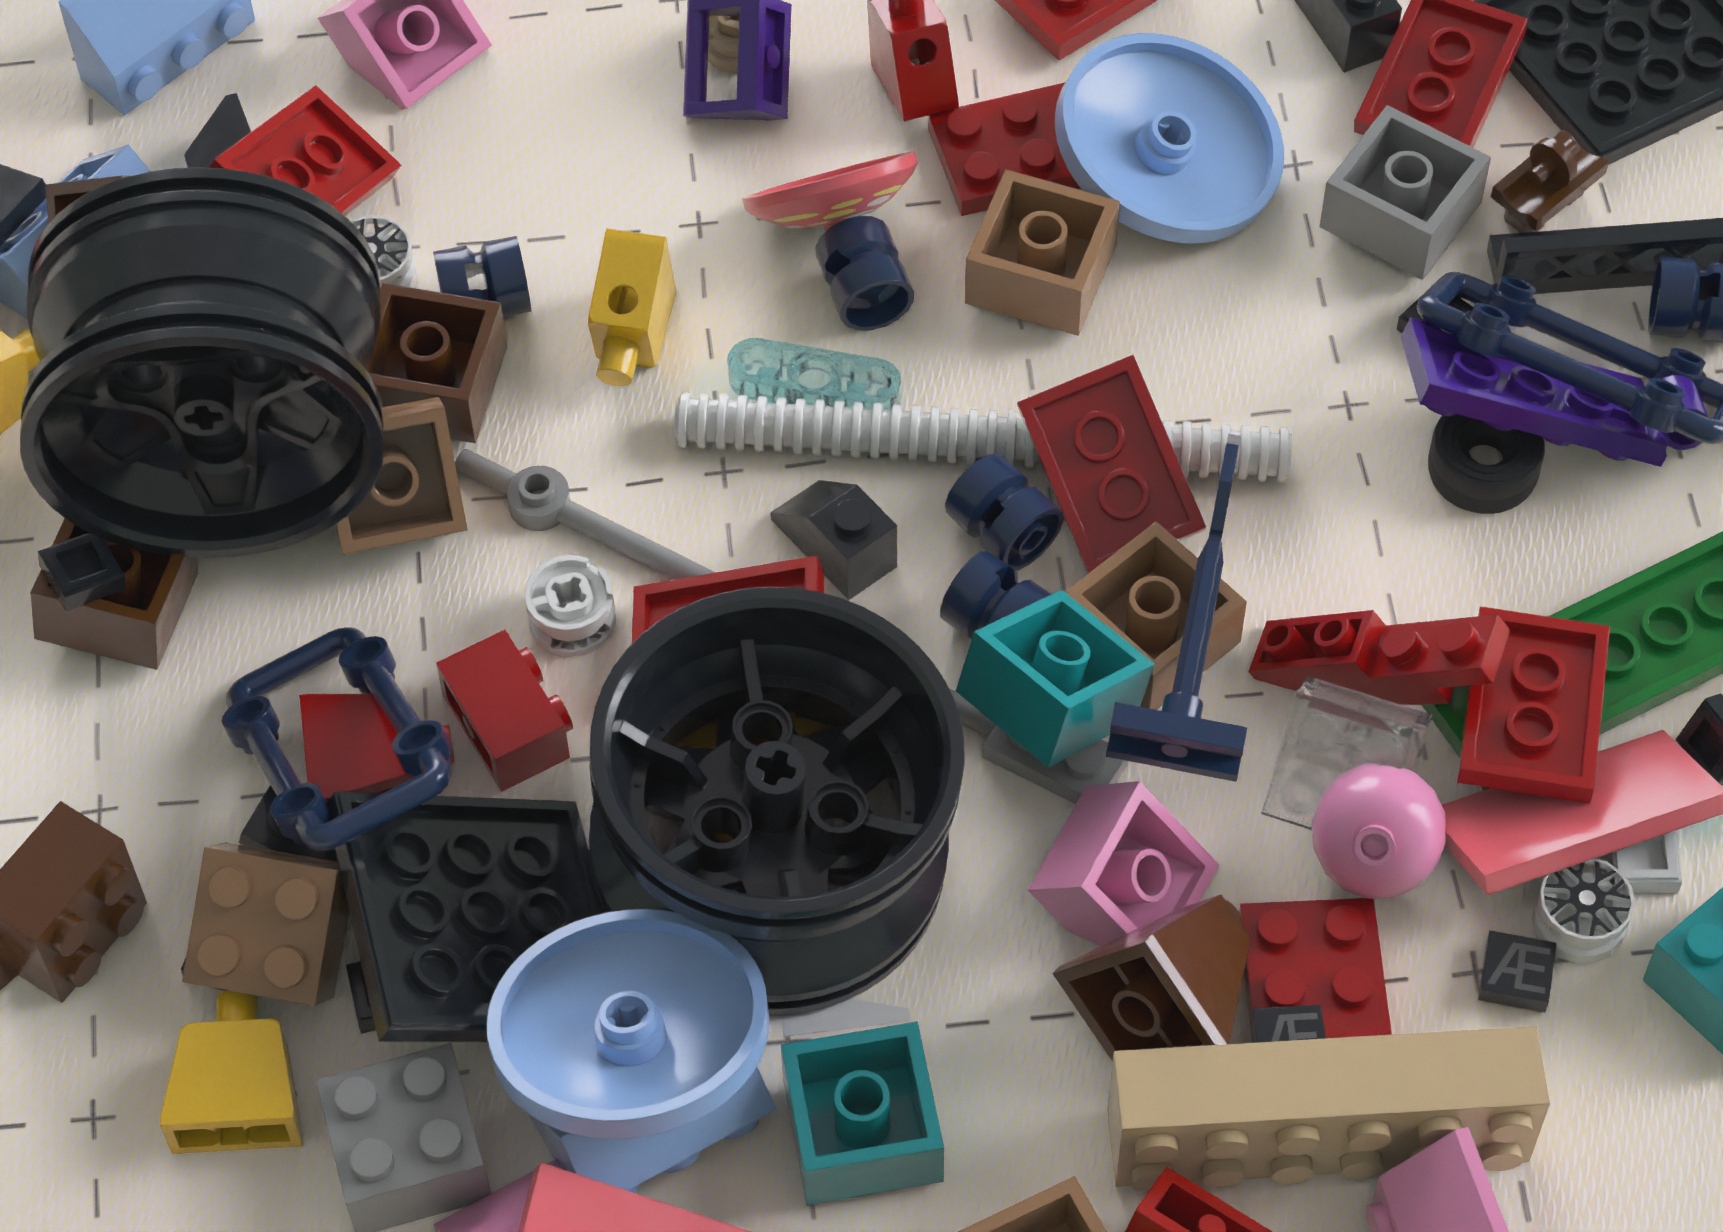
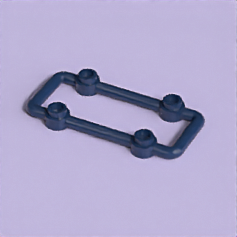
[1417,272,1723,444]
[221,627,452,851]

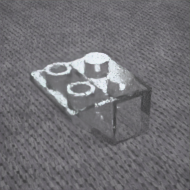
[1261,676,1433,830]

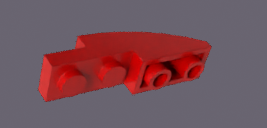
[1248,610,1510,705]

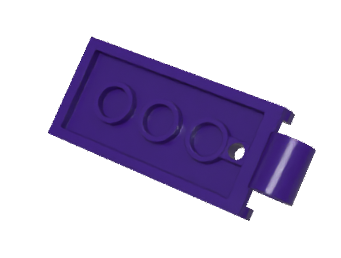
[1401,317,1709,467]

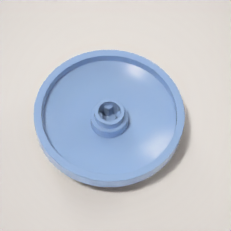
[1055,33,1284,244]
[487,909,770,1139]

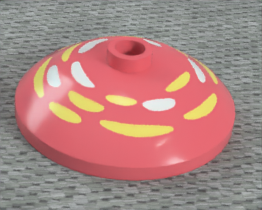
[742,151,918,232]

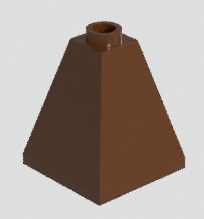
[1052,894,1251,1062]

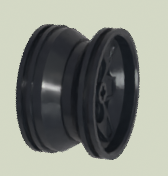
[20,167,384,558]
[589,587,965,1015]

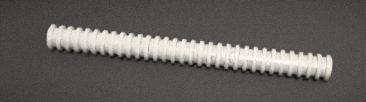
[674,392,1292,483]

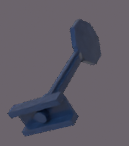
[1106,434,1248,782]

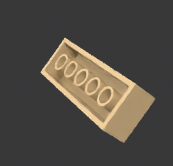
[1107,1026,1550,1192]

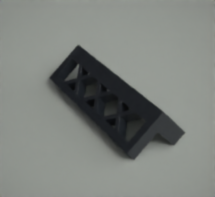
[1487,218,1723,294]

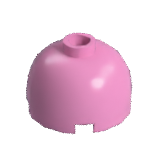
[1312,763,1446,899]

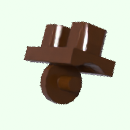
[1490,129,1609,233]

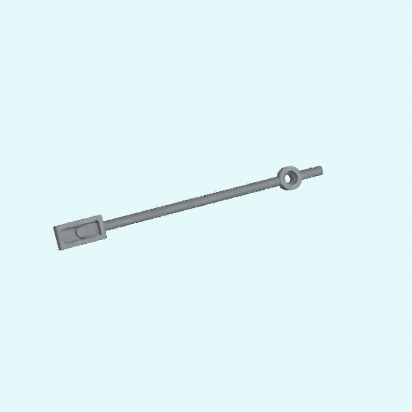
[455,449,1128,804]

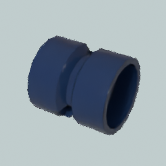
[815,216,914,331]
[433,236,532,317]
[1648,256,1723,343]
[945,453,1064,571]
[940,551,1051,639]

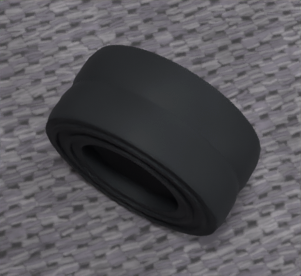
[1428,414,1545,514]

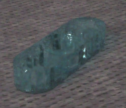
[727,338,901,410]

